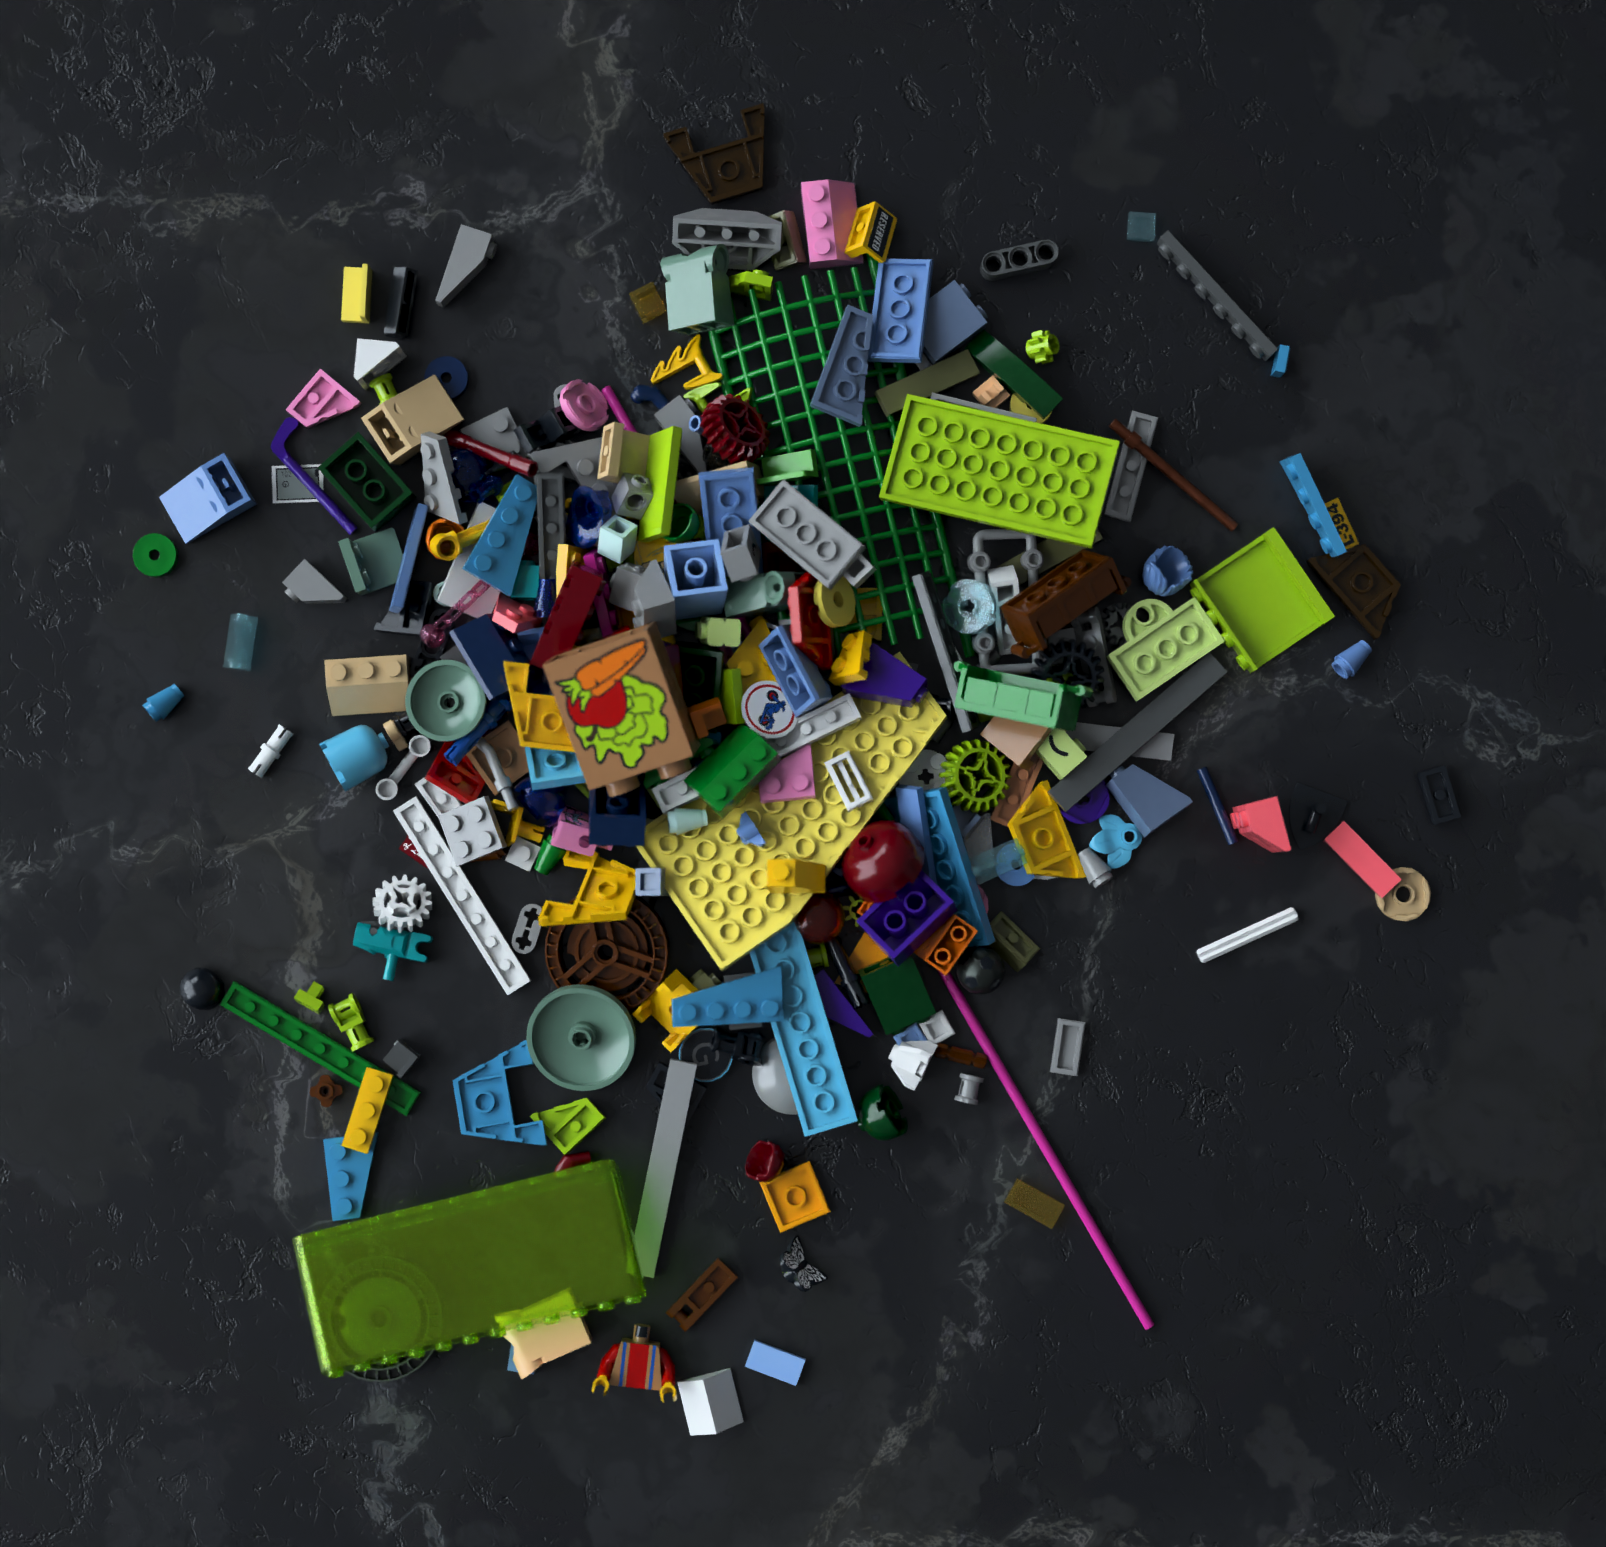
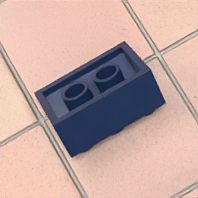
[449,614,542,701]

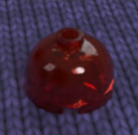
[794,891,845,945]

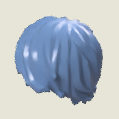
[1142,545,1193,597]

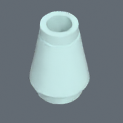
[667,808,708,835]

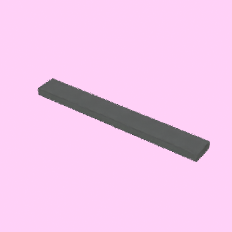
[1048,652,1228,813]

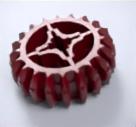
[700,393,771,464]

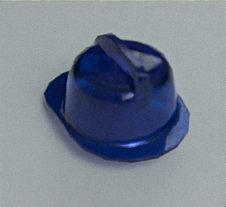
[566,486,612,549]

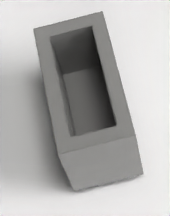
[720,524,761,582]

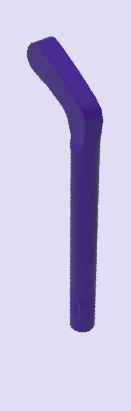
[271,417,358,535]

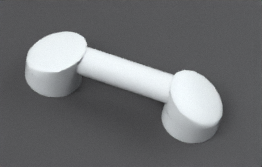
[376,735,431,800]

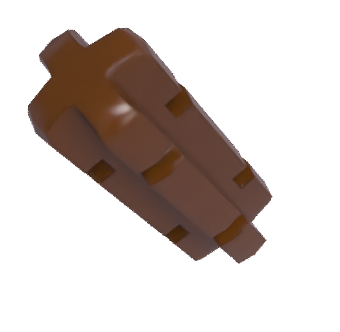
[934,1043,988,1069]

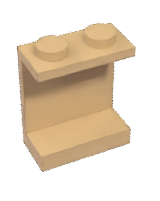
[597,422,650,484]

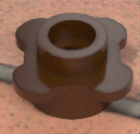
[309,1074,343,1107]

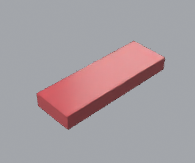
[1324,821,1402,899]

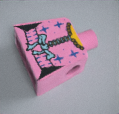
[551,804,613,856]

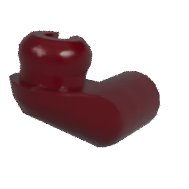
[554,1151,591,1181]

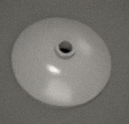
[752,1037,798,1115]

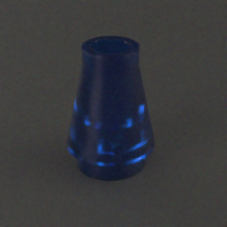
[534,579,557,617]

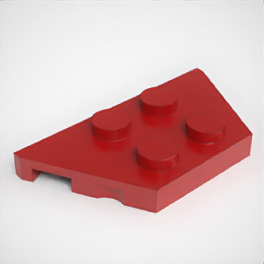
[788,571,833,670]

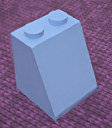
[664,539,728,620]

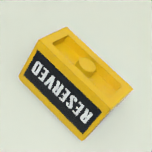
[844,201,897,263]

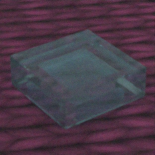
[1127,211,1156,242]

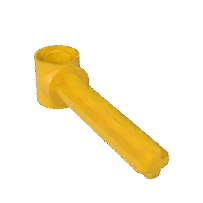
[430,520,489,561]

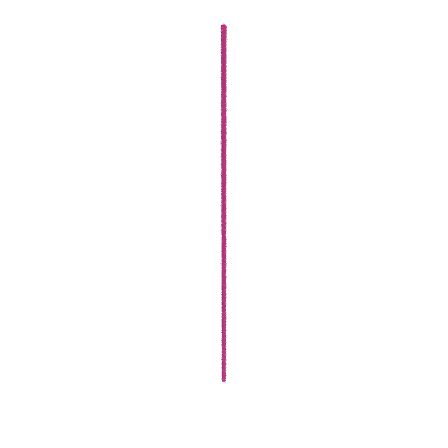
[601,385,1154,1330]

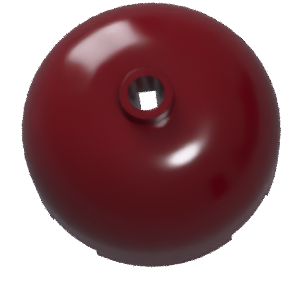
[841,820,925,903]

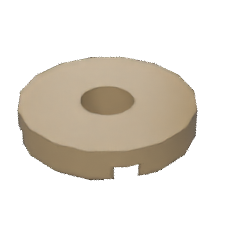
[1375,867,1431,921]

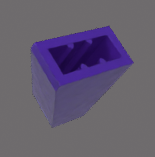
[841,643,928,708]

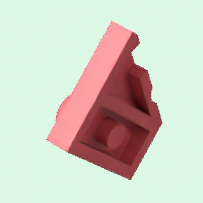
[492,593,543,633]

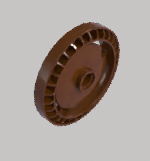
[545,896,670,1010]

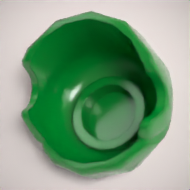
[663,503,700,544]

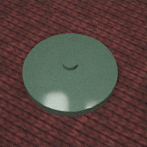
[526,984,636,1091]

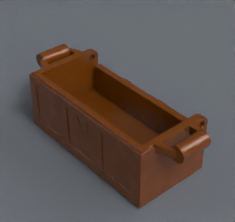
[1000,549,1131,659]

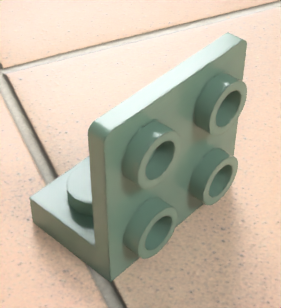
[338,528,403,596]

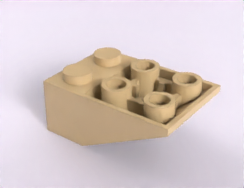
[361,374,465,465]

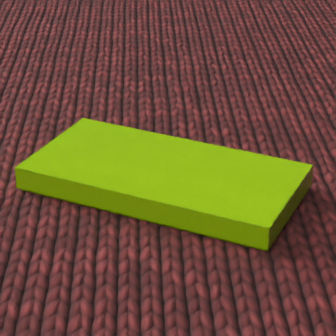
[637,426,682,543]

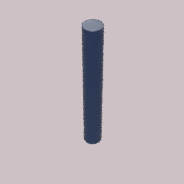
[1197,767,1238,845]

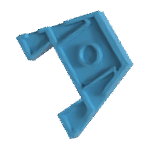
[452,1040,548,1146]

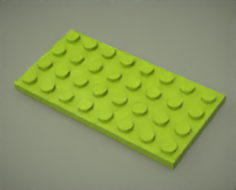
[879,394,1120,549]

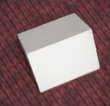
[354,338,407,390]
[677,1368,744,1436]

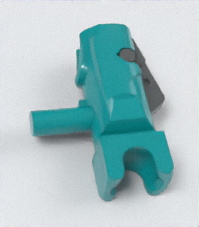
[353,921,433,981]

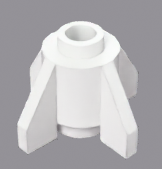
[888,1040,938,1091]

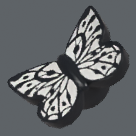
[779,1235,828,1292]

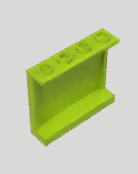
[1190,527,1335,673]

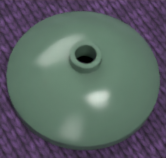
[405,660,487,742]

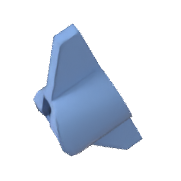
[736,812,766,847]

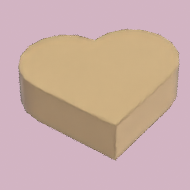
[383,720,408,752]

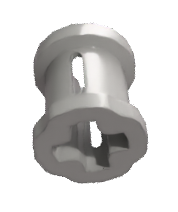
[954,1073,984,1105]

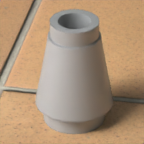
[1077,847,1113,889]

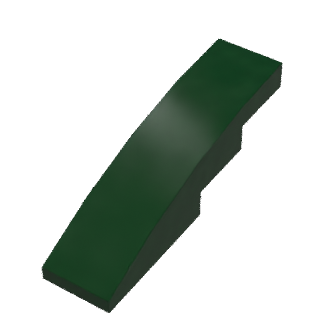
[964,329,1063,420]

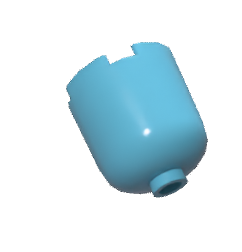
[319,725,389,792]

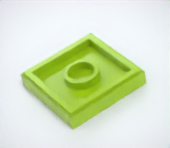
[720,668,745,724]

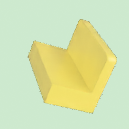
[341,264,372,324]

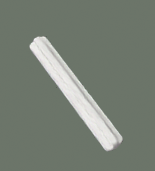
[1197,908,1299,963]

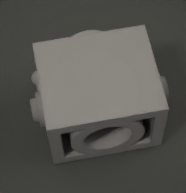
[608,562,646,611]

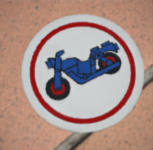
[741,681,798,738]

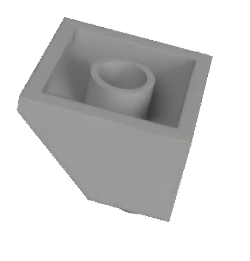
[631,559,676,638]

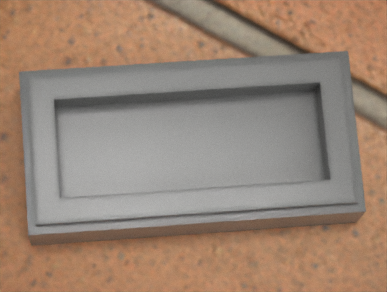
[1050,1018,1086,1076]

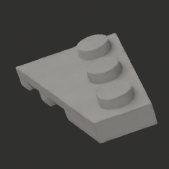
[421,431,468,525]

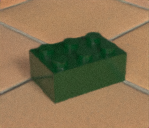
[317,432,416,532]

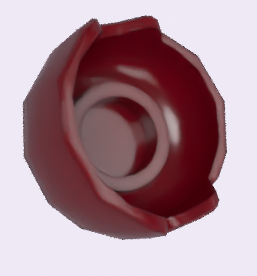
[745,1140,785,1183]

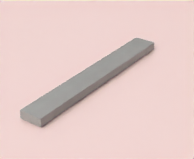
[627,1058,698,1278]

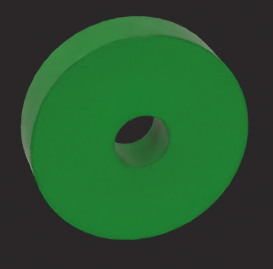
[133,533,178,578]

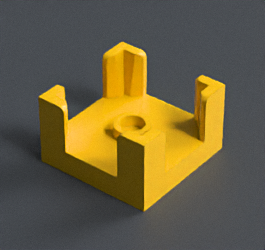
[632,969,699,1052]

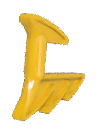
[651,334,723,390]

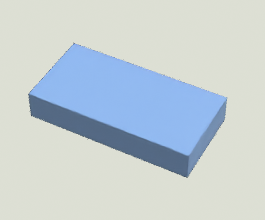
[745,1340,806,1386]

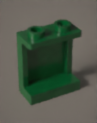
[858,955,936,1035]

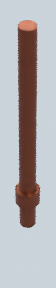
[1109,419,1238,532]

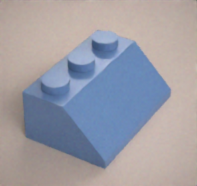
[758,625,832,718]

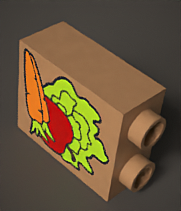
[542,621,701,797]

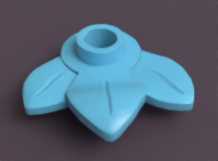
[1089,814,1142,869]

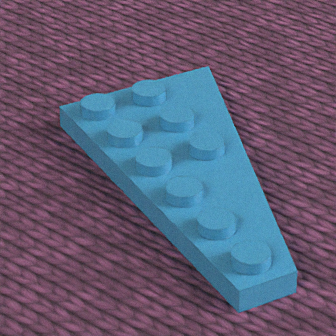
[884,787,995,947]

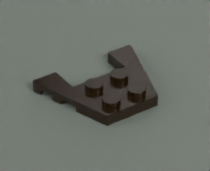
[663,103,765,205]

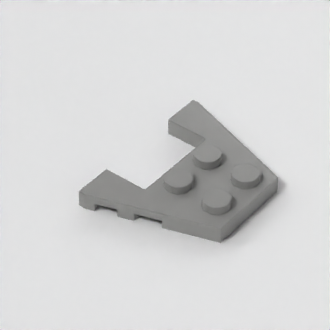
[528,437,618,546]

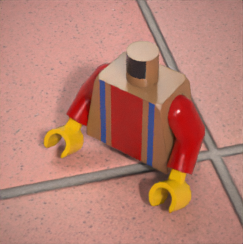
[592,1324,677,1402]

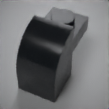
[513,406,580,454]

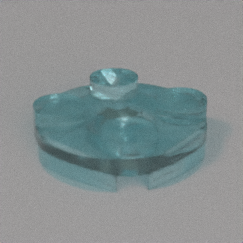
[942,579,996,635]

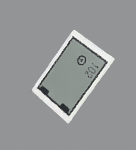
[272,464,324,503]

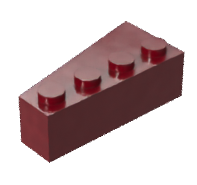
[530,560,606,670]

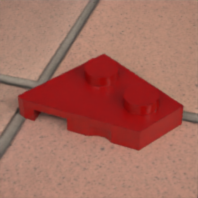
[424,741,485,804]

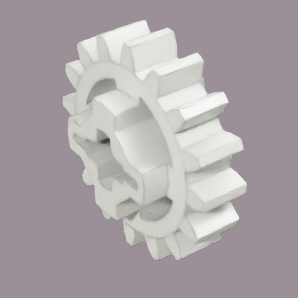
[373,875,432,933]

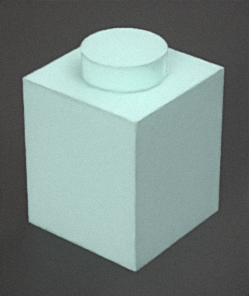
[597,514,638,564]

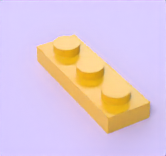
[341,1067,394,1154]

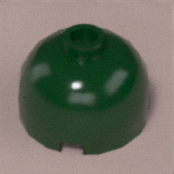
[857,1084,908,1140]

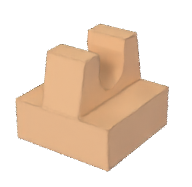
[972,375,1010,408]

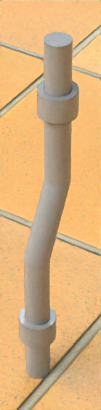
[447,699,519,812]

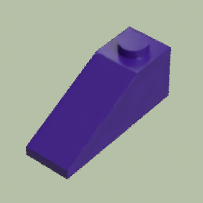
[814,969,873,1038]

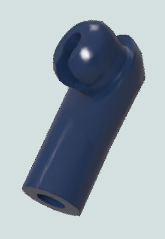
[630,385,670,410]

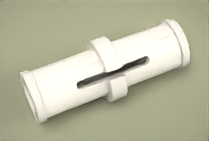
[248,724,294,778]

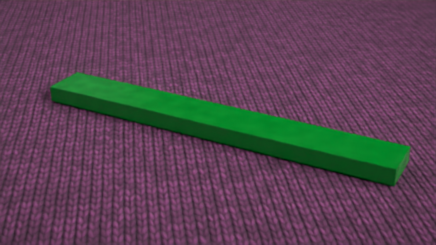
[220,981,421,1116]

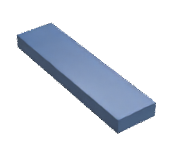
[389,503,429,613]
[895,784,937,884]

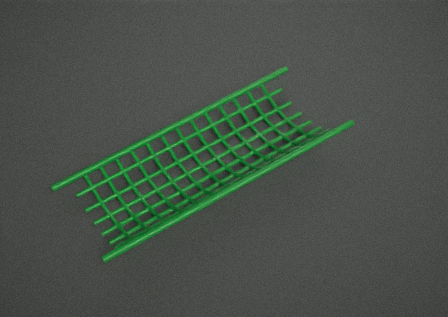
[708,253,976,658]

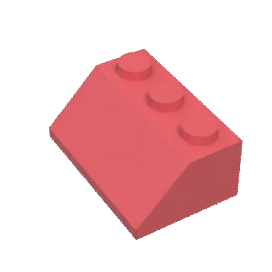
[1230,796,1291,853]

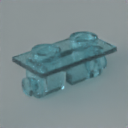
[223,613,258,671]
[969,838,1027,885]

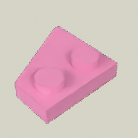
[286,369,362,428]
[759,744,816,803]

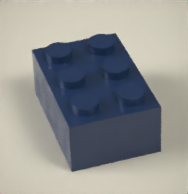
[588,772,646,847]

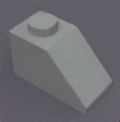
[282,559,348,604]

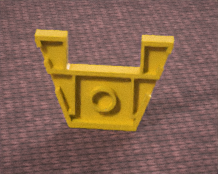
[503,661,575,752]
[538,850,635,926]

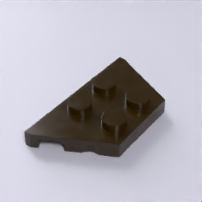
[1306,544,1401,640]

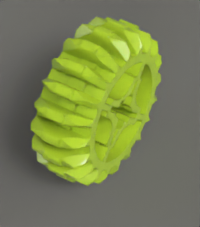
[938,739,1012,813]

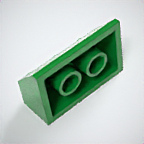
[683,724,781,819]

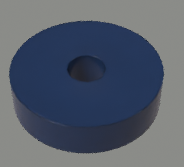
[425,356,469,400]

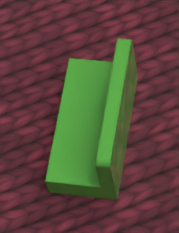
[756,449,819,486]

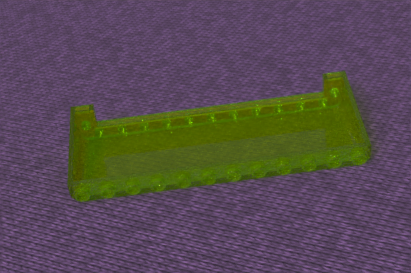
[292,1159,647,1379]

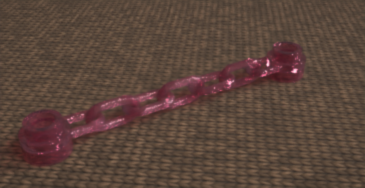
[420,531,539,648]

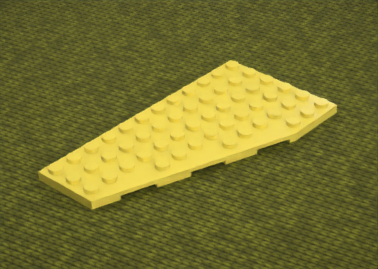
[636,652,947,971]

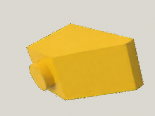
[767,859,826,893]

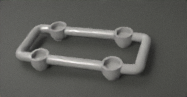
[967,529,1048,675]

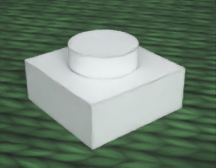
[505,836,541,872]

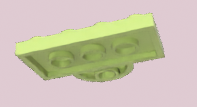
[1106,597,1225,701]

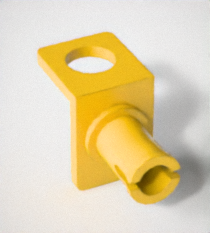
[491,799,545,847]

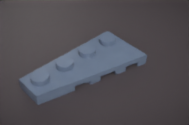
[810,305,873,427]

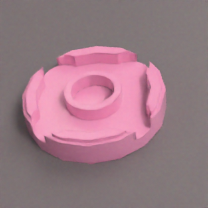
[559,379,609,432]

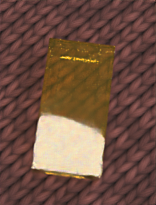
[1004,1178,1065,1229]

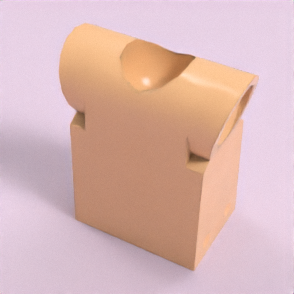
[494,1288,592,1379]

